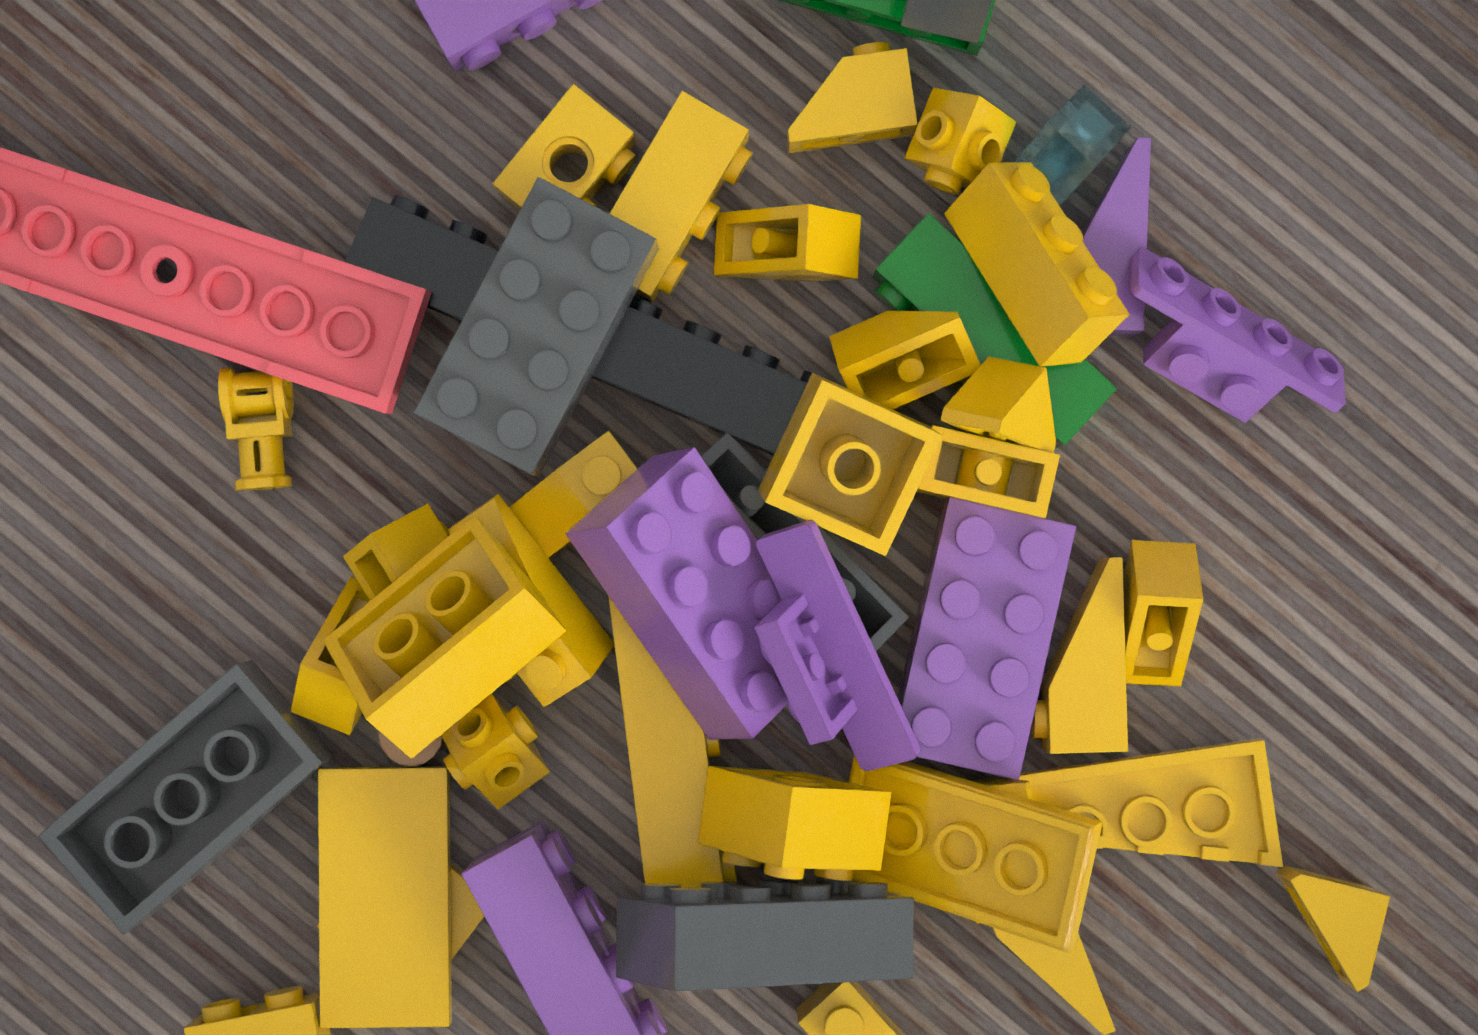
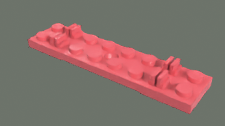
[0,147,432,414]

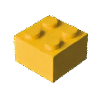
[758,373,943,556]
[698,766,891,881]

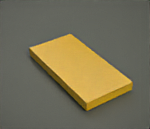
[849,755,1103,953]
[318,766,452,1028]

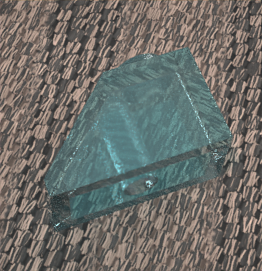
[1014,85,1131,206]

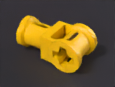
[218,367,294,491]

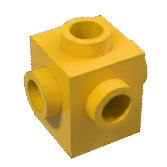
[904,87,1017,195]
[441,694,550,810]

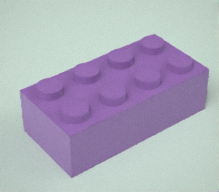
[565,447,788,740]
[898,497,1076,780]
[461,820,668,1035]

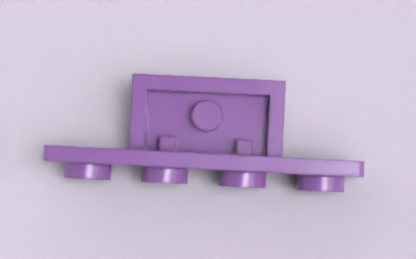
[1130,247,1346,423]
[754,520,921,771]

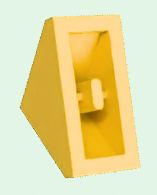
[940,356,1056,453]
[1275,866,1390,992]

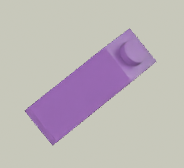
[1081,137,1151,337]

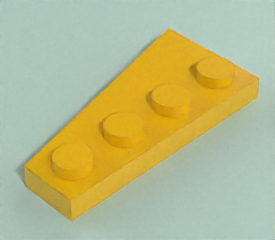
[1009,738,1283,867]

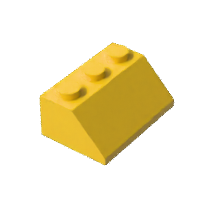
[323,515,567,759]

